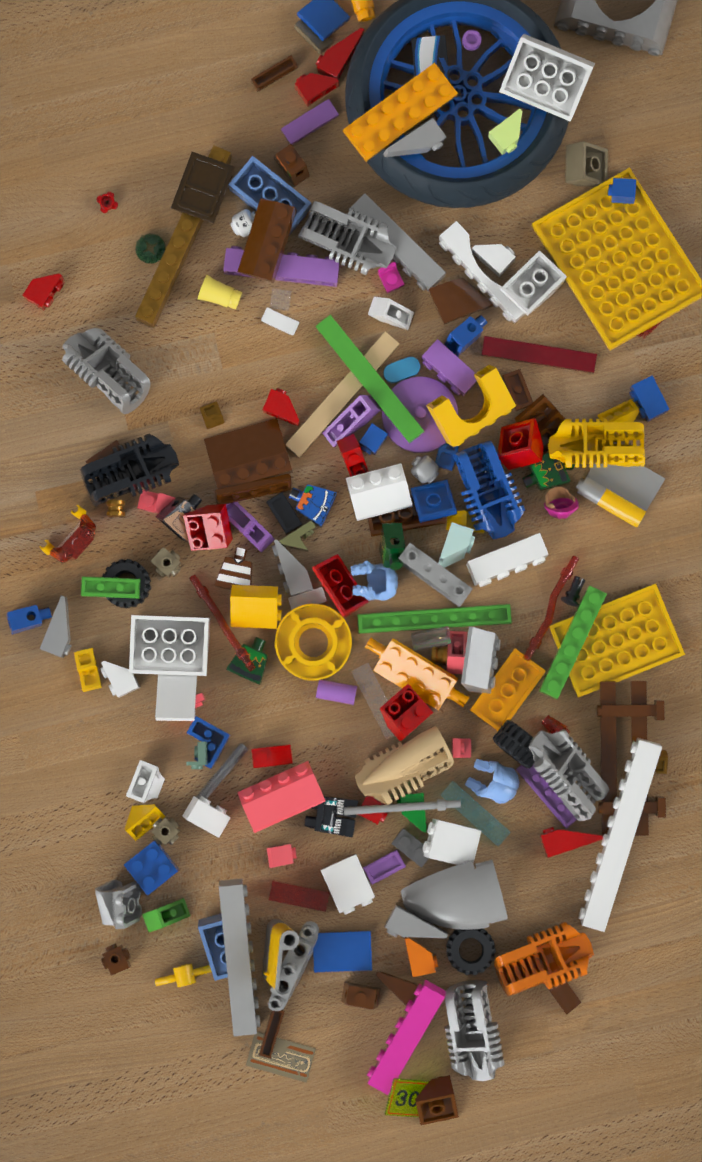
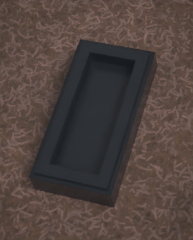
[266,492,302,535]

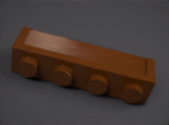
[251,55,298,92]
[259,1010,285,1059]

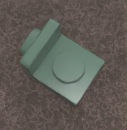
[186,742,207,769]

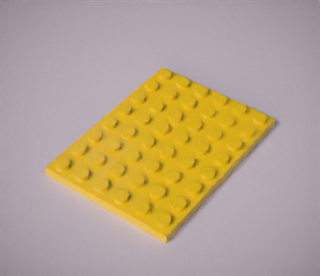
[532,167,702,351]

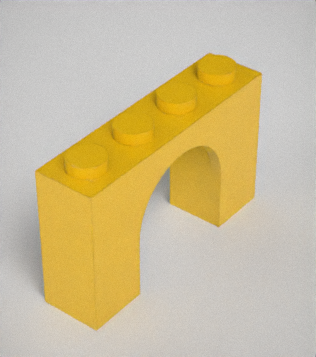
[426,365,516,447]

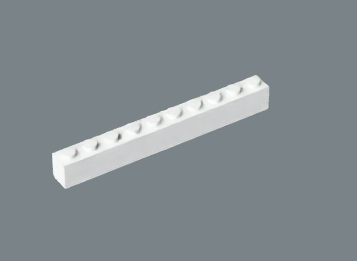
[579,737,662,932]

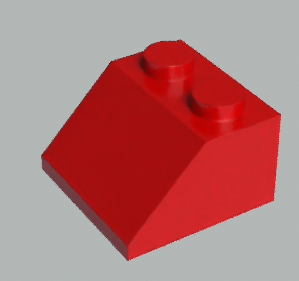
[498,418,544,470]

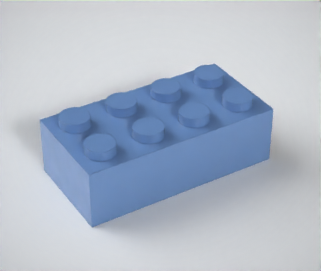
[229,156,312,235]

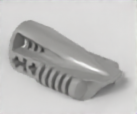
[298,201,396,275]
[62,328,150,414]
[529,729,609,821]
[444,980,505,1081]

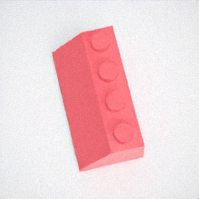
[237,761,325,833]

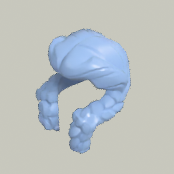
[350,561,398,601]
[465,759,519,804]

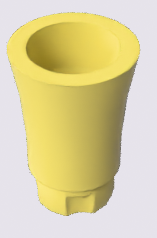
[198,275,242,309]

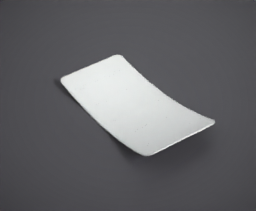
[261,307,299,335]
[288,587,327,610]

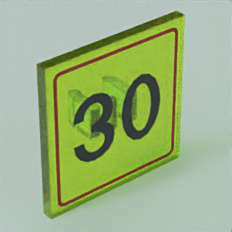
[384,1078,429,1117]

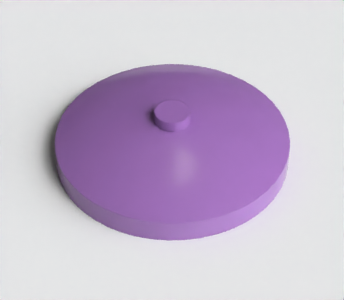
[382,377,458,453]

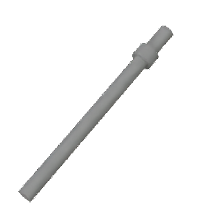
[344,799,461,815]

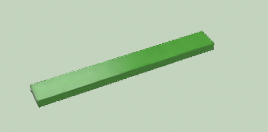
[316,315,424,444]
[357,604,512,634]

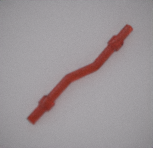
[523,556,579,661]
[189,575,256,672]

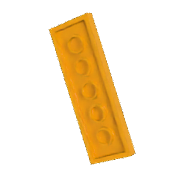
[343,63,458,162]

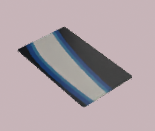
[411,35,450,82]

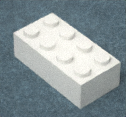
[466,533,549,587]

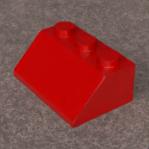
[312,554,369,618]

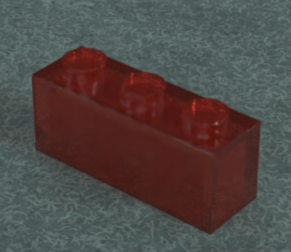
[269,880,330,912]

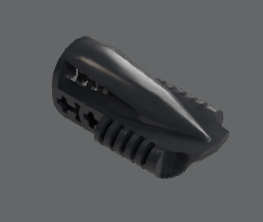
[80,433,179,507]

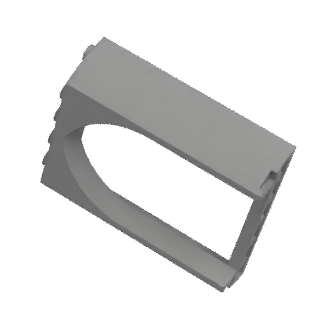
[554,0,678,56]

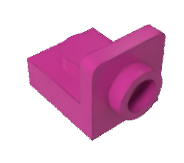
[378,262,404,294]

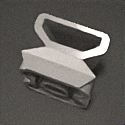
[95,880,142,929]

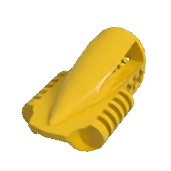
[548,419,645,468]

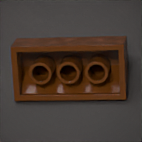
[237,199,297,283]

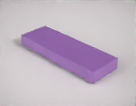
[281,99,339,145]

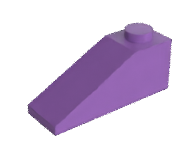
[322,395,382,447]

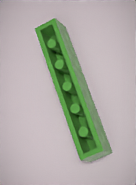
[539,585,607,700]

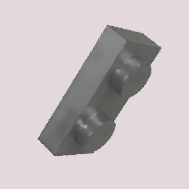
[391,828,429,868]

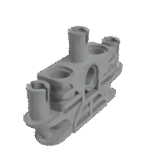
[268,921,319,1011]

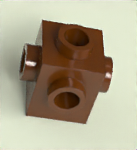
[101,944,131,976]

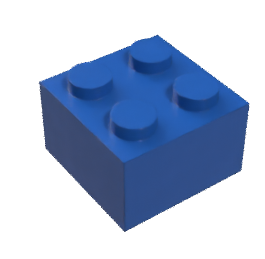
[124,840,180,896]

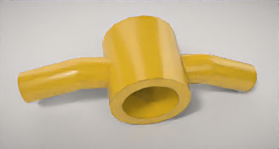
[155,963,212,987]

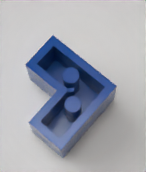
[187,716,231,769]

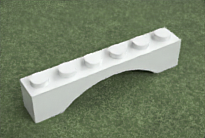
[439,221,525,324]

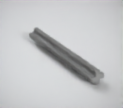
[196,744,248,799]

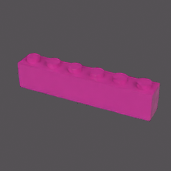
[366,980,446,1095]

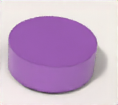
[462,30,482,51]

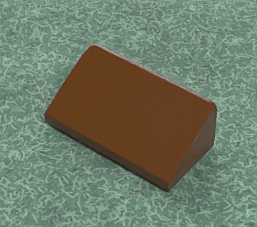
[544,980,582,1015]

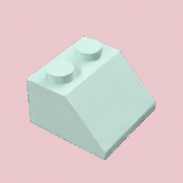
[438,522,475,568]

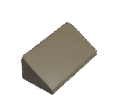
[294,20,334,55]

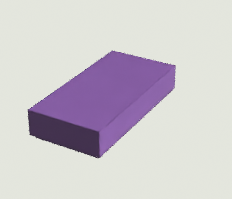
[363,849,406,885]

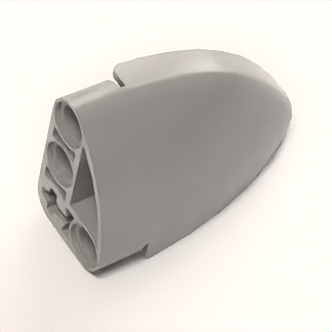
[401,860,508,930]

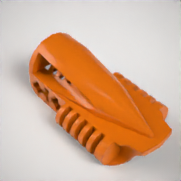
[494,922,594,996]

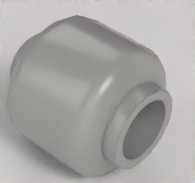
[411,455,439,484]

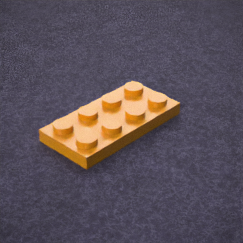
[470,648,546,731]

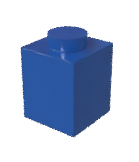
[608,178,636,204]
[359,423,388,455]

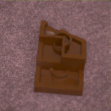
[429,278,494,325]
[514,394,566,452]

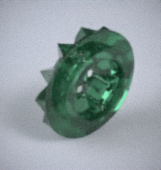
[135,233,166,264]

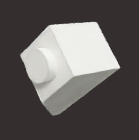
[472,244,515,277]
[368,297,414,330]

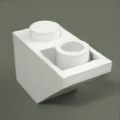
[100,661,140,698]

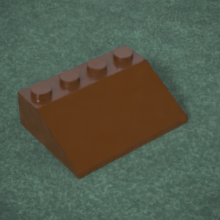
[204,418,293,489]

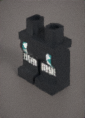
[304,797,358,838]

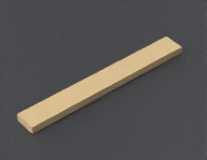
[285,331,400,458]

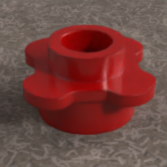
[96,192,118,213]

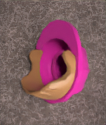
[544,487,579,519]

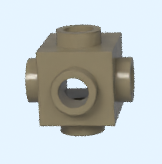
[151,547,182,578]
[151,817,180,845]

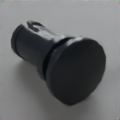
[561,576,585,607]

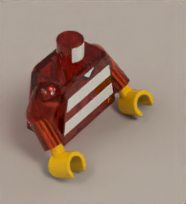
[39,505,96,563]

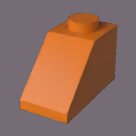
[405,937,438,977]

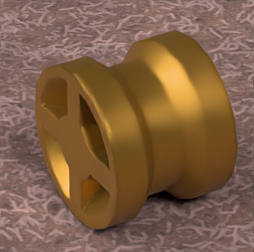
[106,500,125,517]
[431,646,448,665]

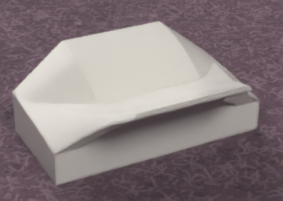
[126,760,165,803]

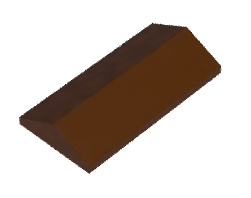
[368,495,447,537]

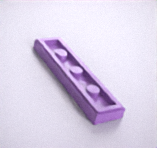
[516,763,577,829]

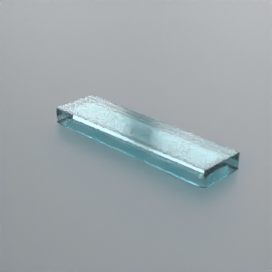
[440,781,511,846]

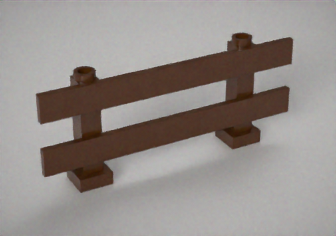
[597,681,666,836]

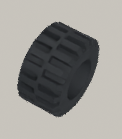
[102,559,151,608]
[493,720,535,769]
[446,928,496,975]

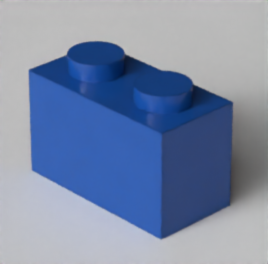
[629,375,670,422]

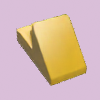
[446,510,484,534]

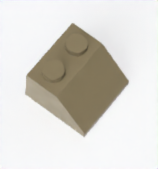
[565,141,608,187]

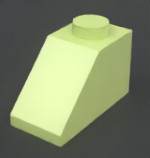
[488,109,522,155]

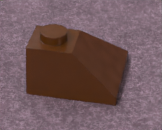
[415,1075,459,1125]

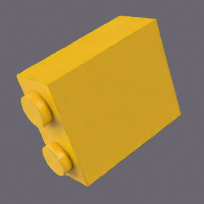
[230,585,282,629]

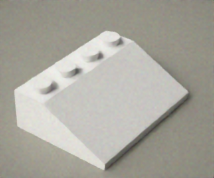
[499,34,595,122]
[129,615,210,676]

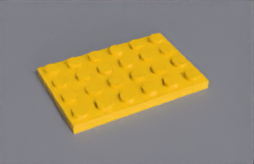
[549,584,685,698]

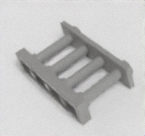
[398,543,473,607]

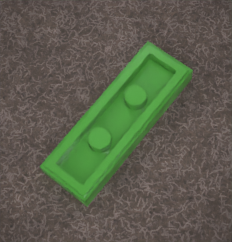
[81,577,140,599]

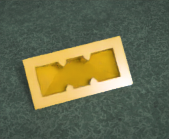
[597,399,640,422]
[125,804,166,841]

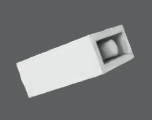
[423,818,481,865]
[321,854,375,915]

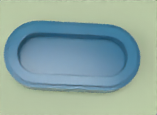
[384,357,420,383]

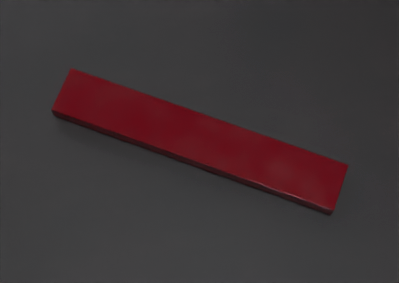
[481,336,597,374]

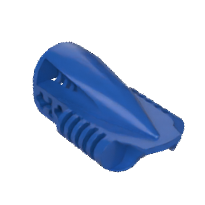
[452,440,526,539]

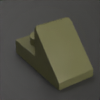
[279,520,316,551]

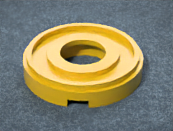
[275,603,352,681]

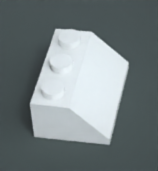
[346,464,412,521]

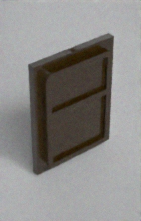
[171,152,235,224]

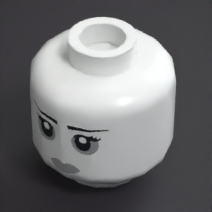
[230,209,256,237]

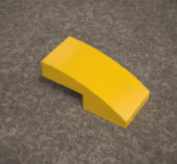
[74,648,102,692]

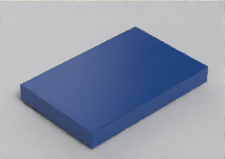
[313,931,372,972]

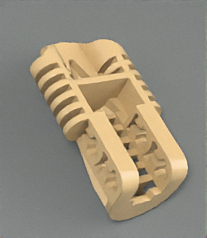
[355,725,454,805]

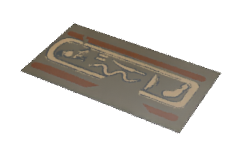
[246,1032,316,1083]

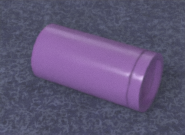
[316,680,357,705]

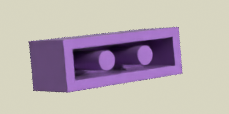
[422,339,477,397]

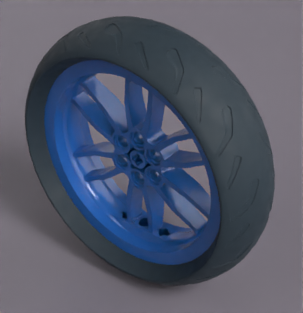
[345,0,569,208]

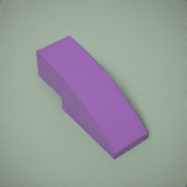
[226,502,275,553]

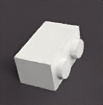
[182,796,231,838]

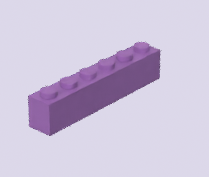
[223,246,340,287]

